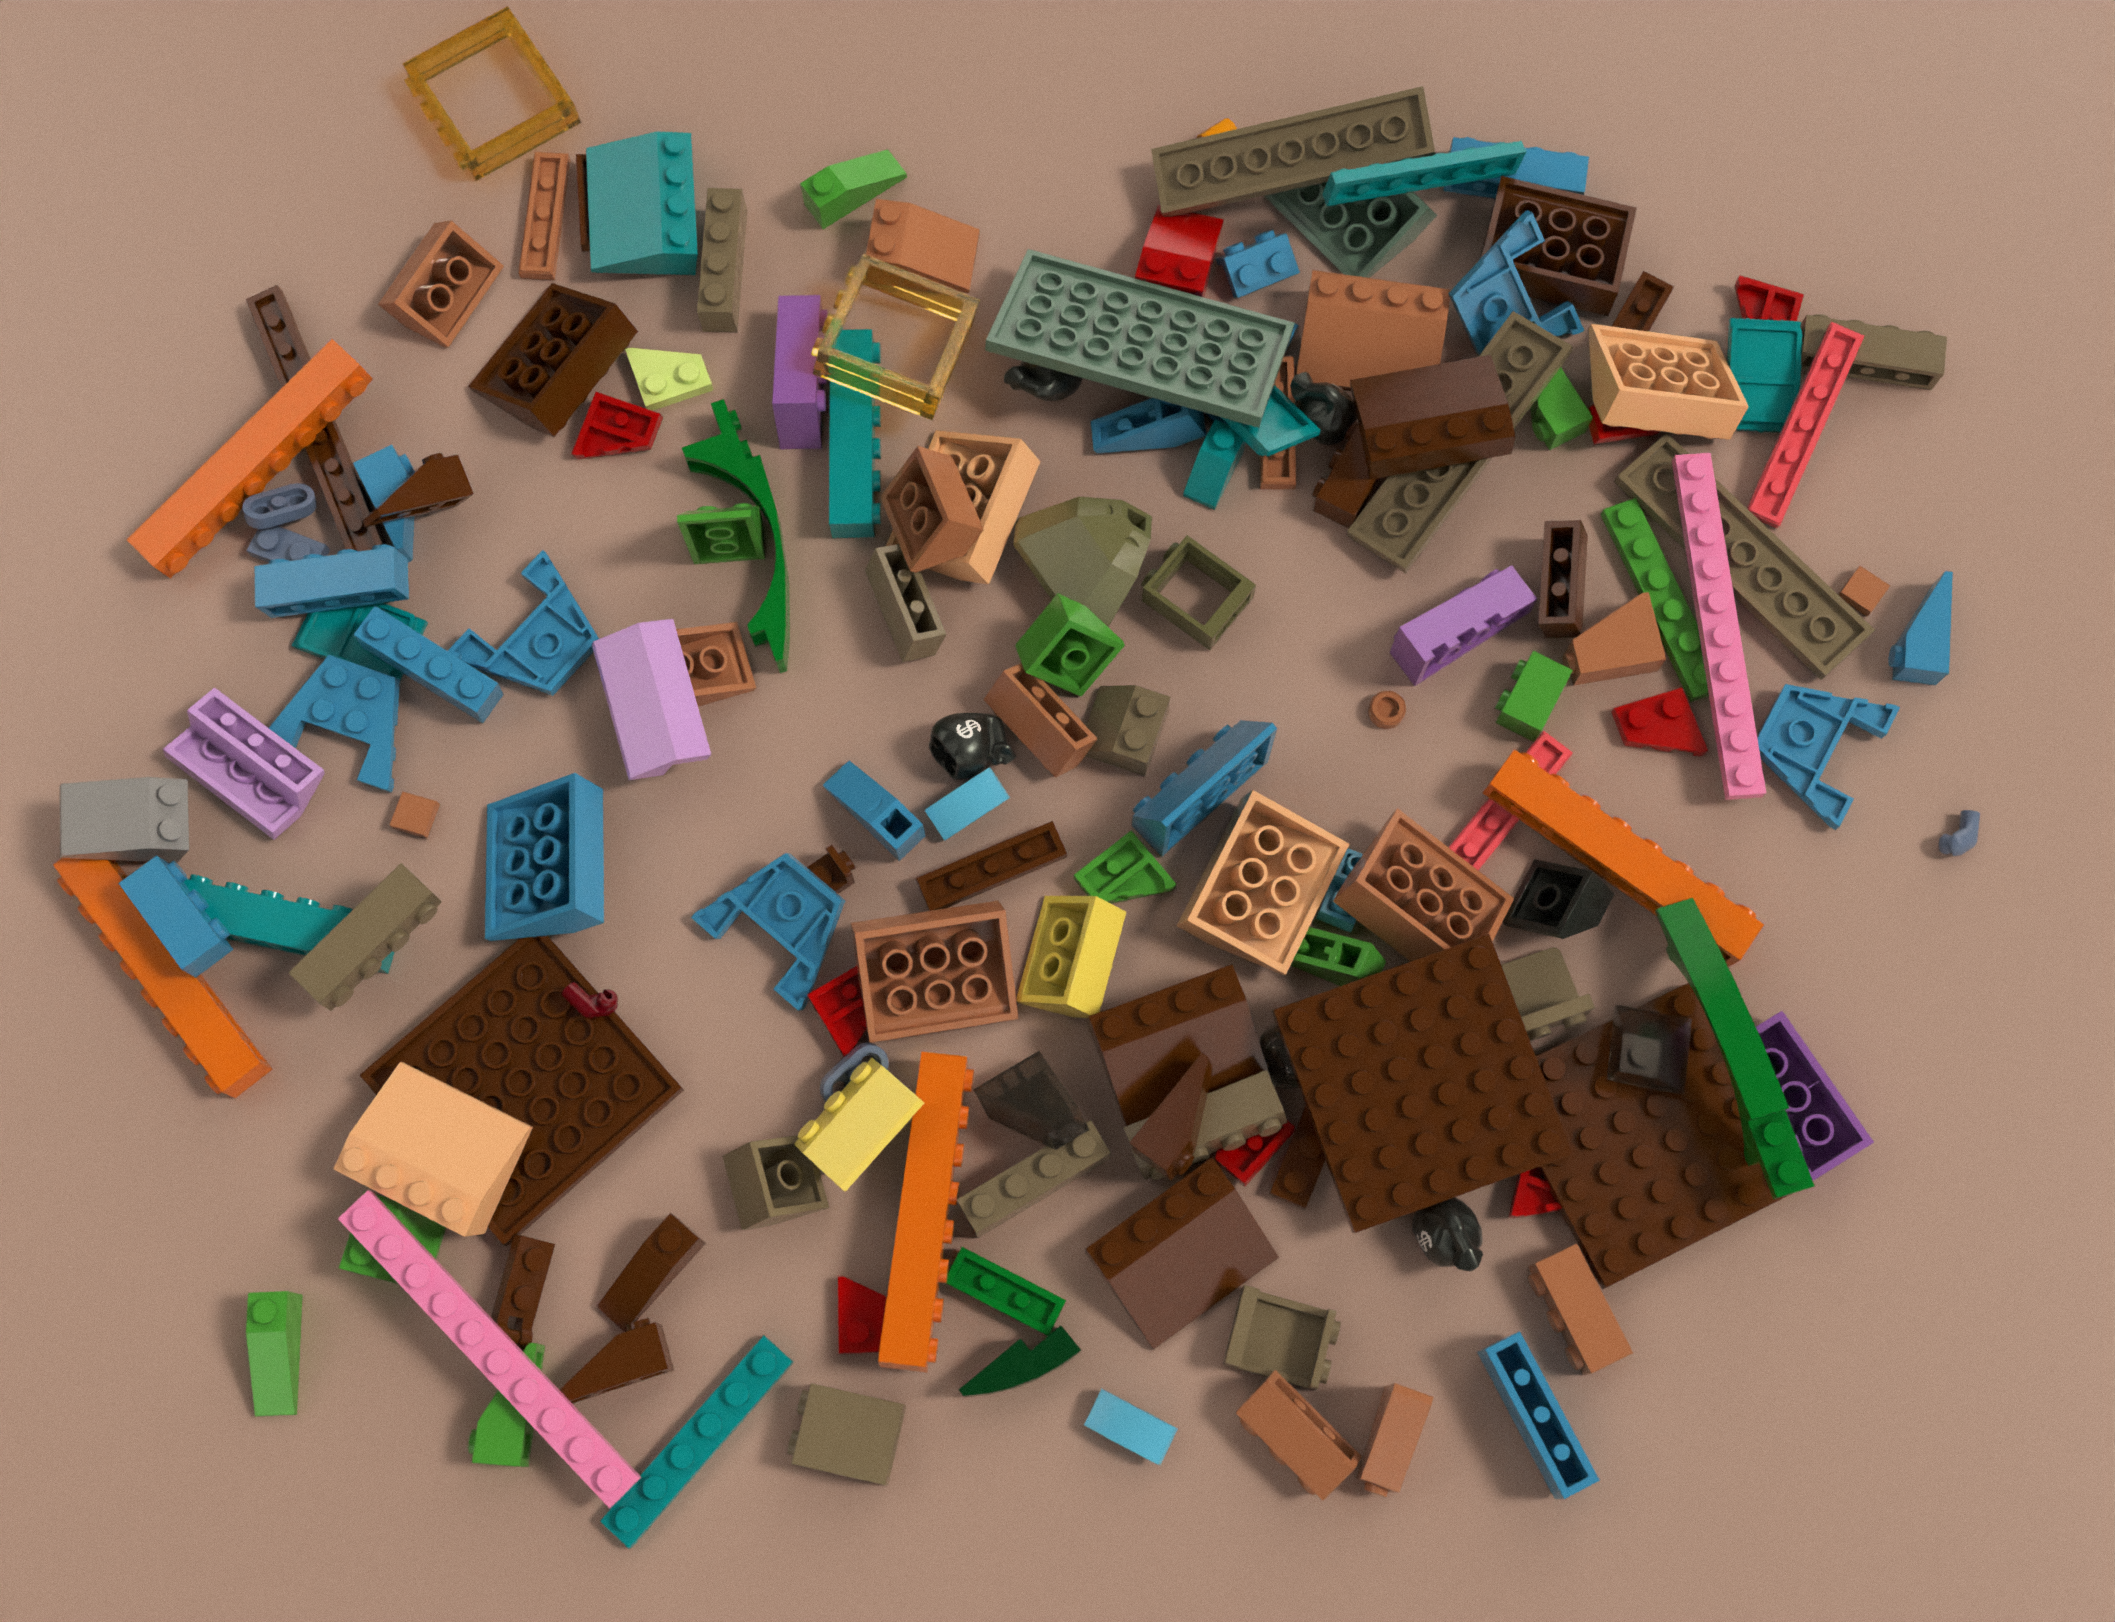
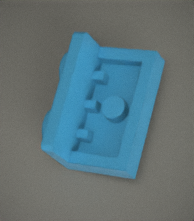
[1216,229,1300,298]

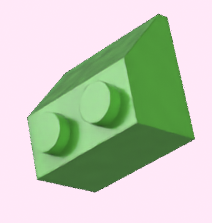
[1015,593,1125,697]
[339,1191,446,1284]

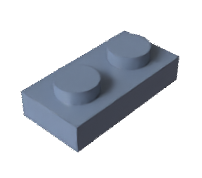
[246,526,330,563]

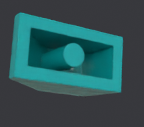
[1183,420,1246,510]

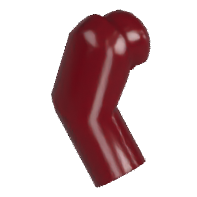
[561,982,618,1018]

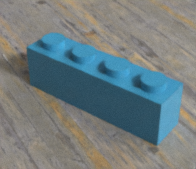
[1443,137,1589,199]
[254,544,409,618]
[353,606,504,724]
[1477,1331,1600,1499]

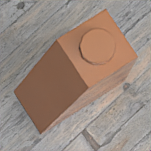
[1562,592,1666,686]
[1356,1383,1434,1498]

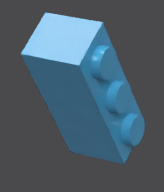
[118,855,234,978]

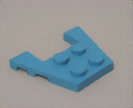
[1448,210,1585,355]
[448,550,599,696]
[269,655,400,793]
[1757,684,1900,830]
[691,853,845,1011]

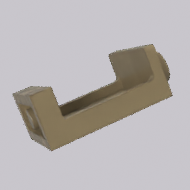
[1223,1285,1341,1391]
[787,1383,906,1485]

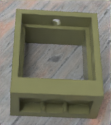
[1141,535,1256,650]

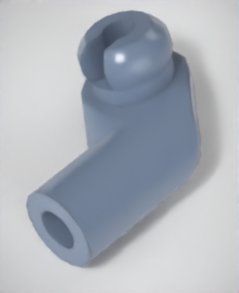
[1939,810,1980,856]

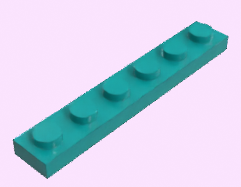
[1322,141,1527,206]
[600,1336,794,1549]

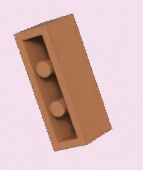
[984,663,1098,778]
[1528,1244,1633,1375]
[1235,1370,1362,1501]

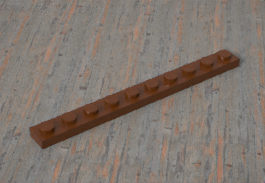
[246,285,385,551]

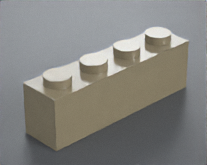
[697,188,747,333]
[1801,314,1947,390]
[288,863,442,1011]
[1124,1070,1288,1180]
[956,1120,1111,1238]

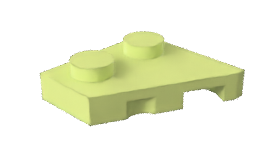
[625,348,714,411]

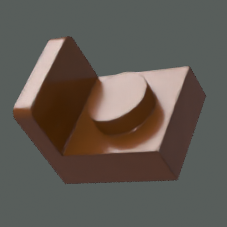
[807,844,856,894]

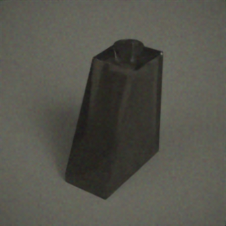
[973,1051,1089,1150]

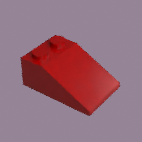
[1135,205,1224,297]

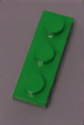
[945,1247,1066,1336]

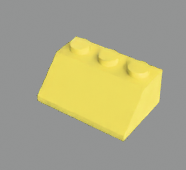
[1016,896,1126,1018]
[794,1058,924,1192]

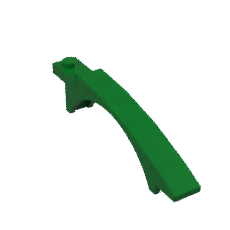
[682,399,790,674]
[1655,898,1815,1199]

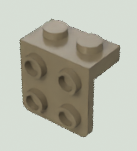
[1501,947,1595,1041]

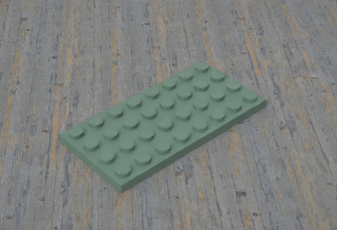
[985,249,1295,428]

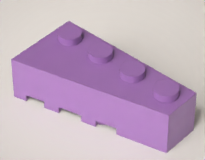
[772,295,829,449]
[1389,565,1537,686]
[1756,1011,1874,1181]

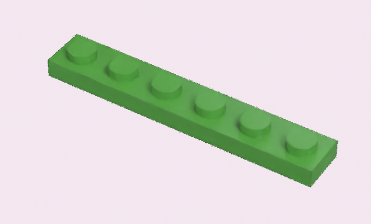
[1601,498,1709,702]

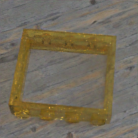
[402,6,581,181]
[811,254,980,420]

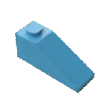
[1090,398,1207,453]
[353,444,415,563]
[1888,571,1953,685]

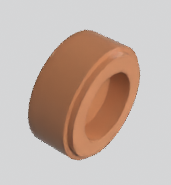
[1368,691,1406,729]

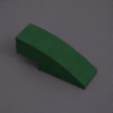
[959,1325,1081,1397]

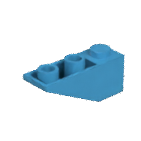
[823,761,926,861]

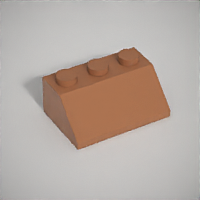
[378,220,504,348]
[880,446,984,573]

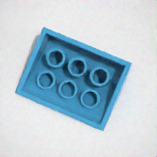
[1132,720,1277,857]
[485,773,604,941]

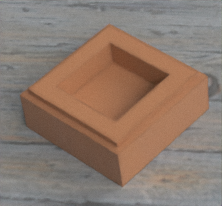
[1838,566,1890,617]
[389,791,440,838]

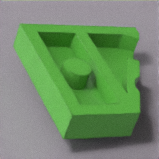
[1074,830,1177,904]

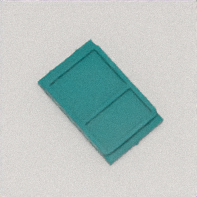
[1727,318,1802,433]
[1221,385,1321,457]
[292,603,428,681]

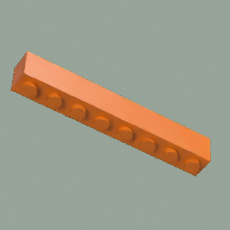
[126,339,373,578]
[1482,749,1764,967]
[53,858,273,1098]
[878,1052,974,1373]

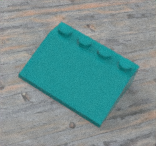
[586,131,698,275]

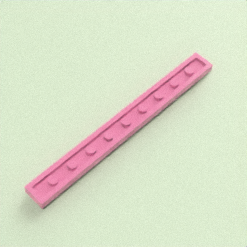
[1672,453,1766,800]
[338,1190,642,1508]

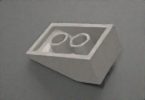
[59,777,189,863]

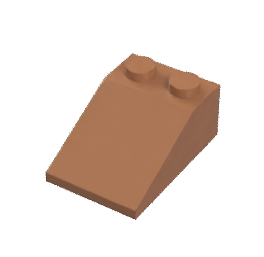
[865,199,980,293]
[676,622,756,707]

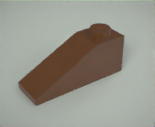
[363,453,474,527]
[1129,1052,1213,1181]
[597,1213,706,1332]
[560,1318,674,1404]

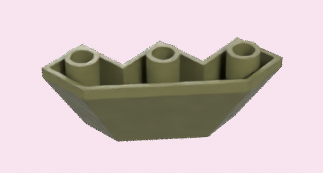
[1013,496,1152,627]

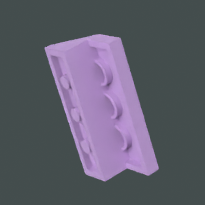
[592,619,711,780]
[163,687,325,840]

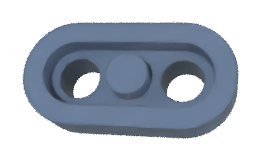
[242,483,316,529]
[820,1043,889,1102]

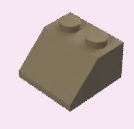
[1086,685,1171,776]
[723,1135,829,1230]

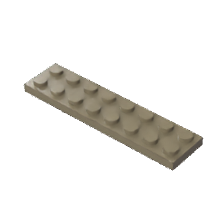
[1151,86,1436,217]
[1347,311,1572,573]
[1614,433,1875,680]

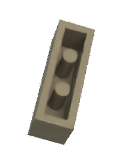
[865,544,947,662]

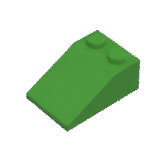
[677,503,765,564]

